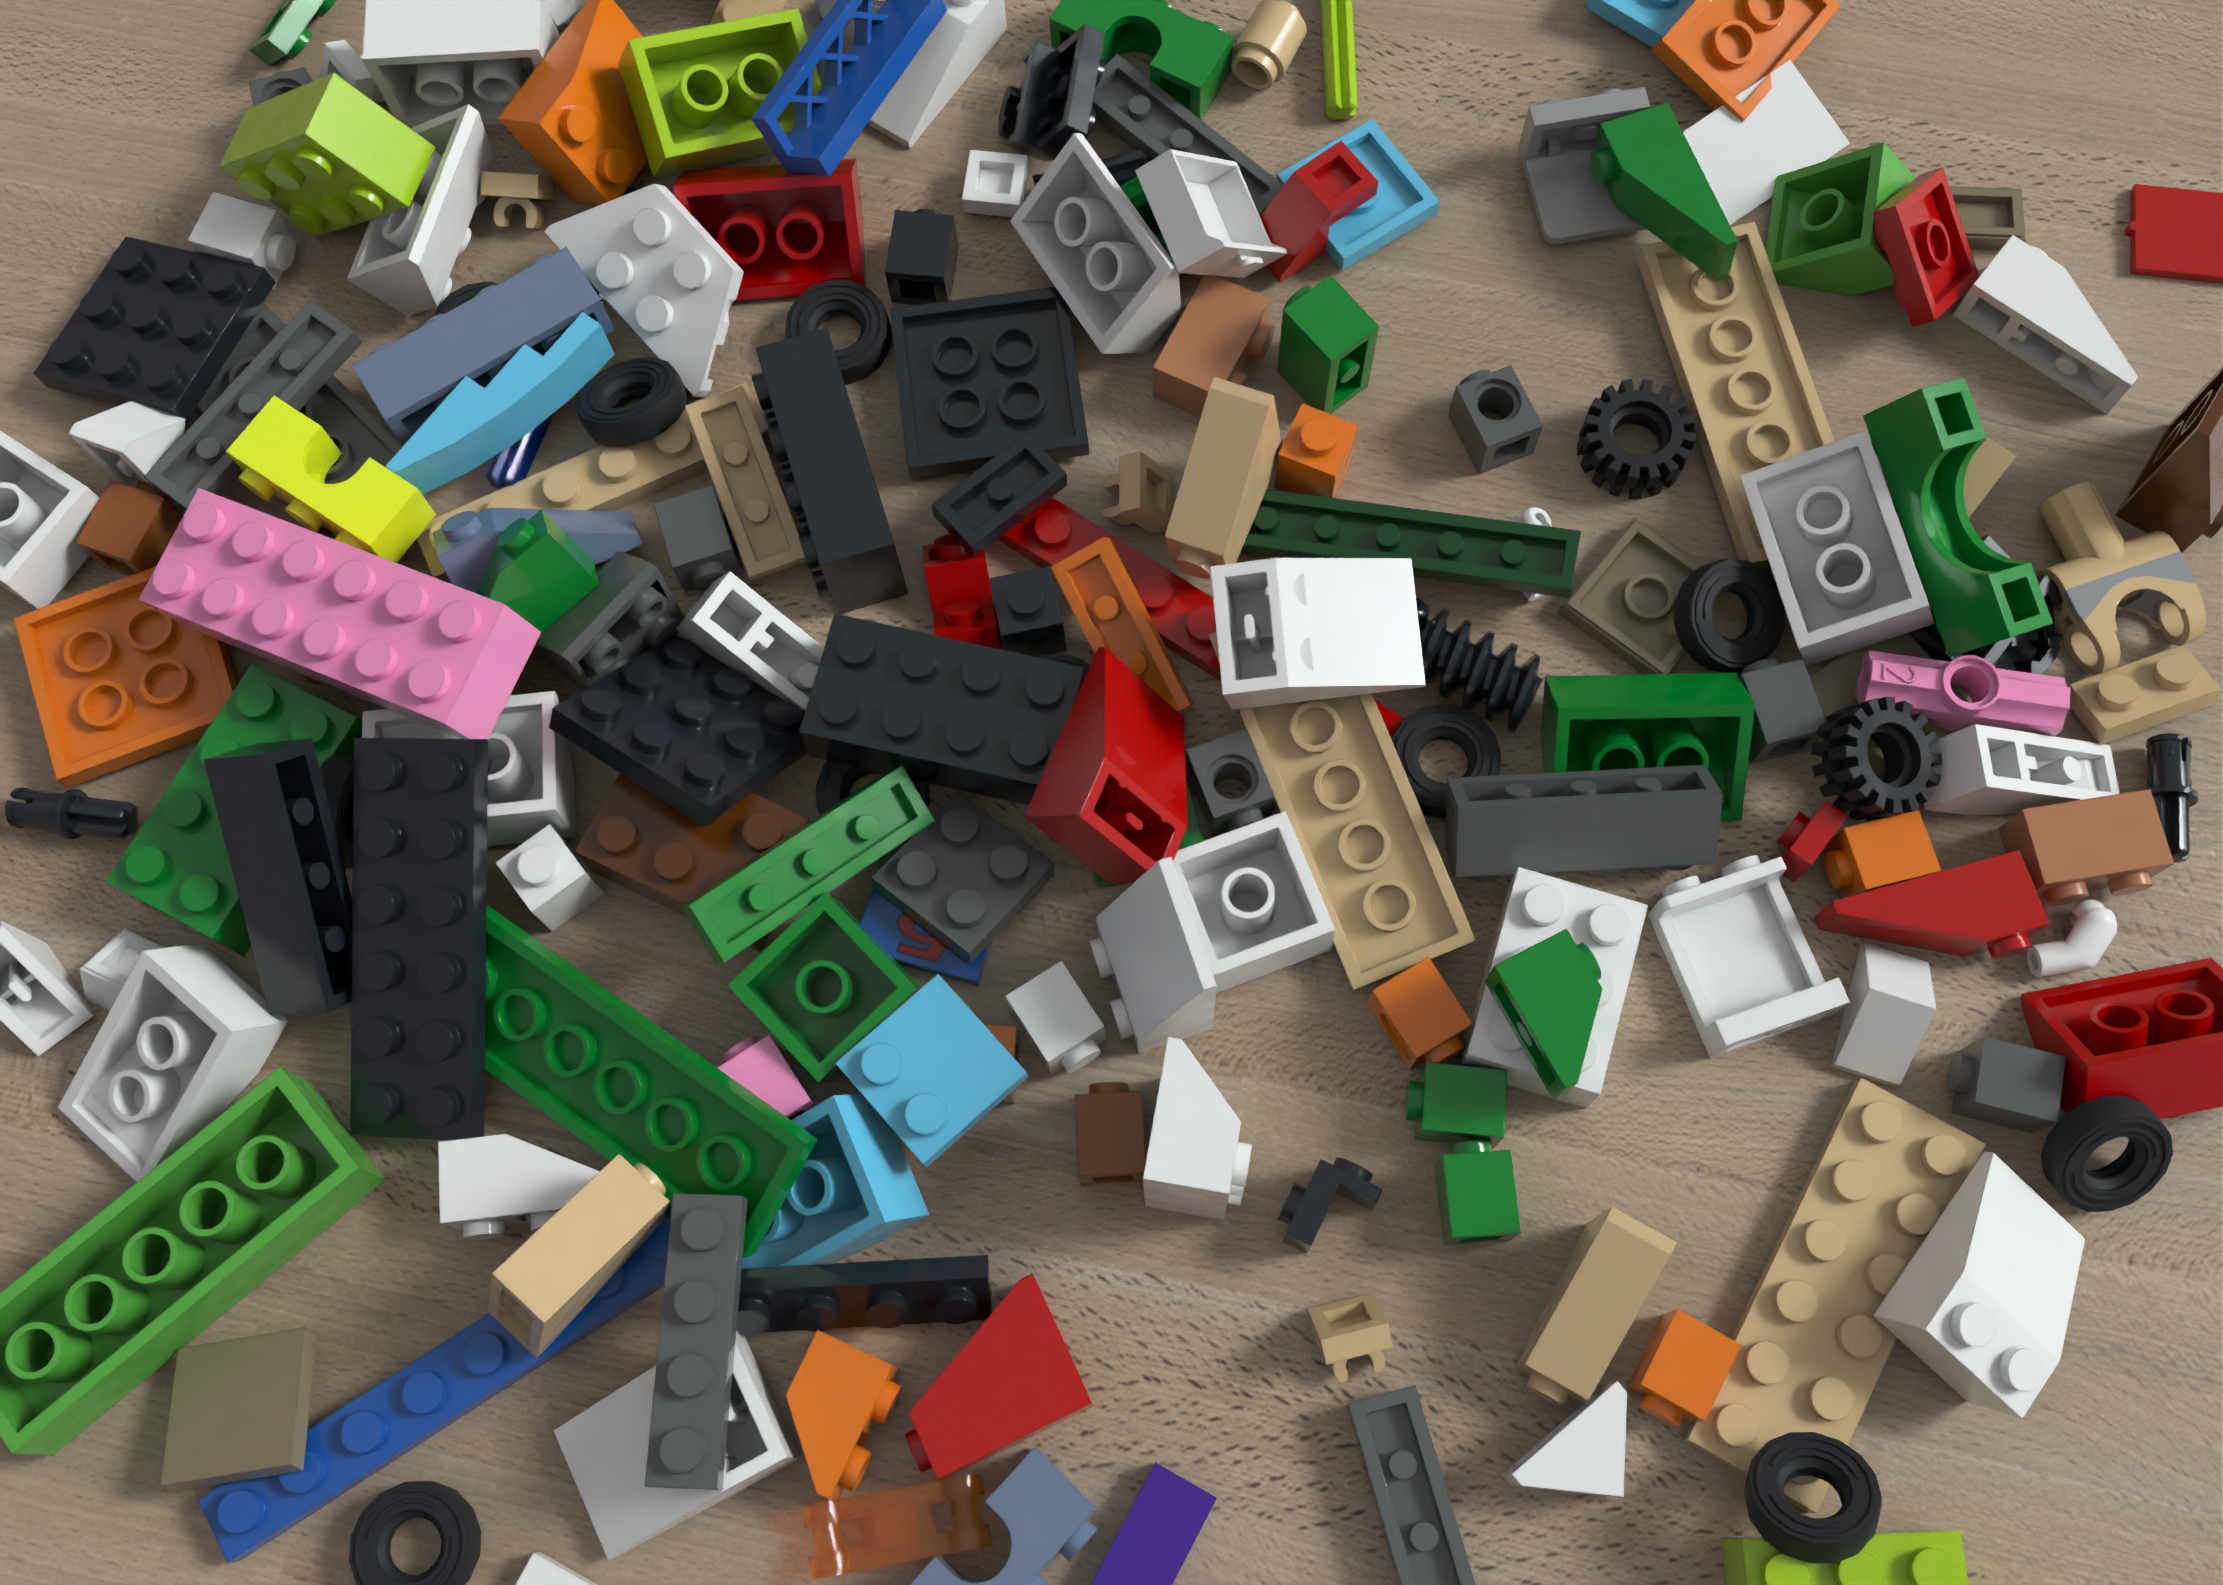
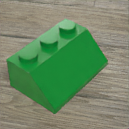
[1541,673,1755,821]

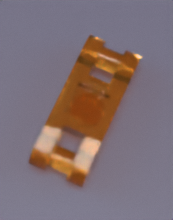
[802,1473,992,1579]

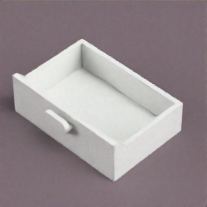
[1135,149,1288,278]

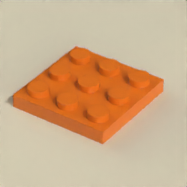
[13,566,238,788]

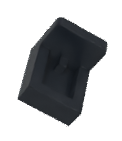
[1278,1157,1382,1253]

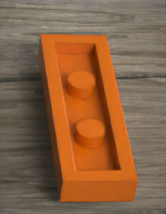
[1051,537,1195,713]

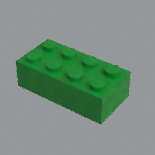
[105,664,362,957]

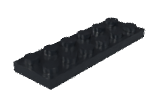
[350,738,488,1140]

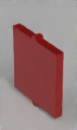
[2124,184,2223,284]

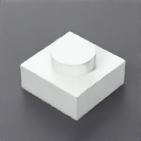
[962,150,1029,217]

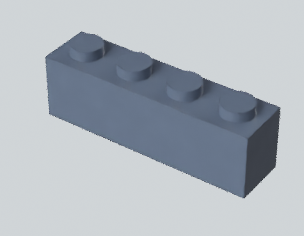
[352,247,615,446]

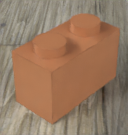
[1153,275,1275,417]
[1999,789,2174,906]

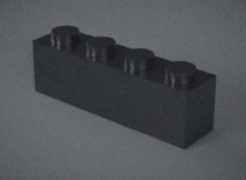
[204,738,352,1014]

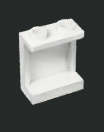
[1647,855,1850,1059]

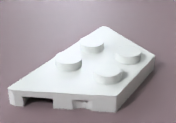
[544,184,744,397]

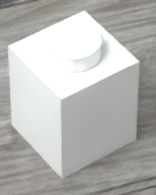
[188,192,298,290]
[496,824,605,932]
[1005,961,1106,1075]

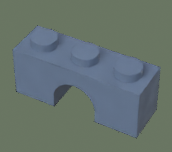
[910,1447,1098,1585]

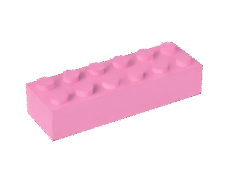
[138,488,541,739]

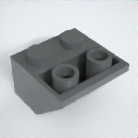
[535,551,685,690]

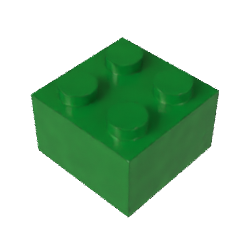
[728,892,921,1083]

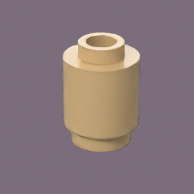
[1231,0,1307,90]

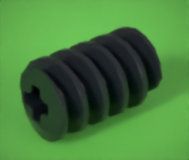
[1420,608,1545,734]

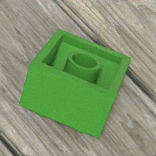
[1765,142,1916,296]

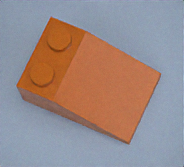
[498,0,647,205]

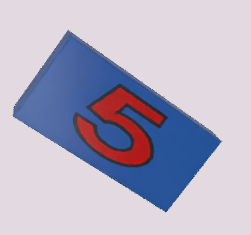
[861,888,992,986]

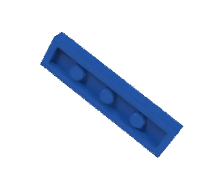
[752,0,947,177]

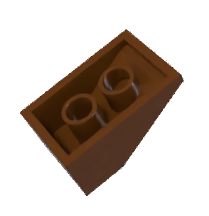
[2115,366,2223,553]

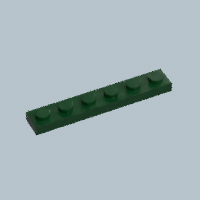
[1240,489,1581,598]

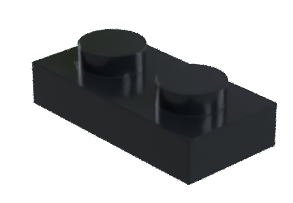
[932,433,1067,558]

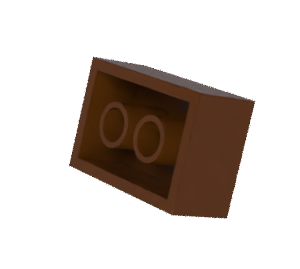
[575,774,810,952]

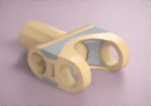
[2037,482,2206,675]

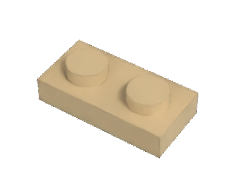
[2069,644,2222,745]

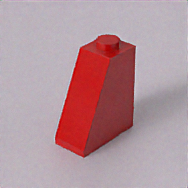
[905,1274,1094,1480]

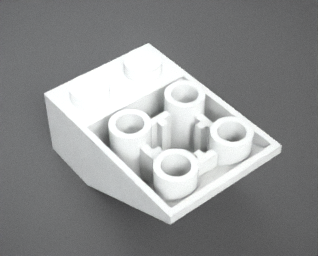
[1210,558,1426,710]
[554,1330,800,1560]

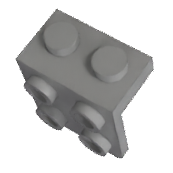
[1518,87,1651,245]

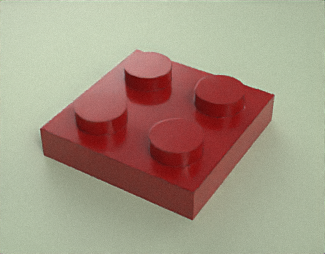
[1873,167,1980,327]

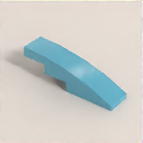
[385,312,615,495]

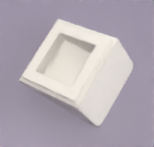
[80,928,166,1011]

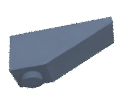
[433,508,643,593]

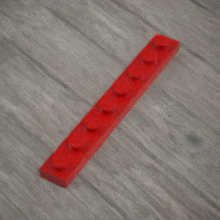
[997,497,1405,737]

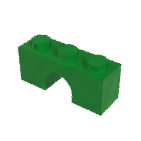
[1049,0,1233,120]

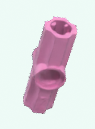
[1855,650,2071,736]

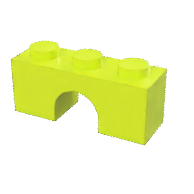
[226,396,437,563]

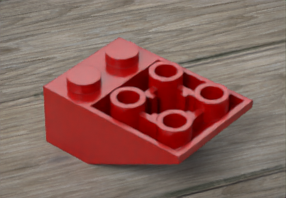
[1024,647,1187,883]

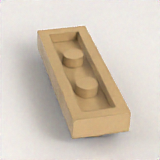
[685,386,806,581]

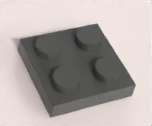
[871,792,1054,964]

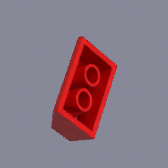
[673,158,866,300]
[2021,958,2223,1119]

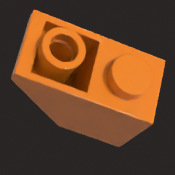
[786,1330,903,1499]

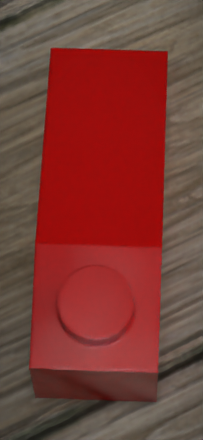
[1814,850,2050,960]

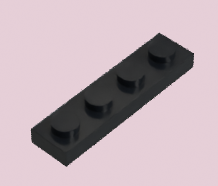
[736,1255,992,1336]

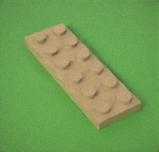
[1636,222,1834,569]
[1209,632,1476,991]
[1682,1078,1986,1513]

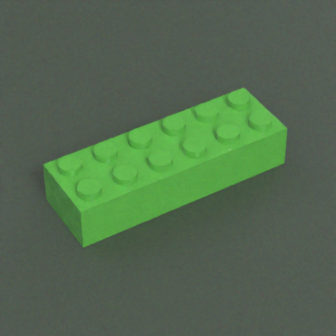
[0,1067,386,1456]

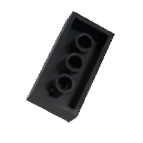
[751,327,909,615]
[799,614,1085,805]

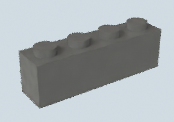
[1445,765,1723,881]

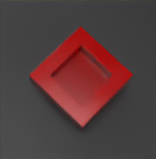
[1776,801,1848,883]

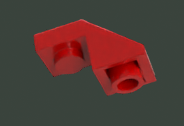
[1260,141,1378,283]
[922,534,1001,649]

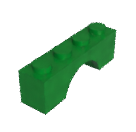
[1863,377,2053,657]

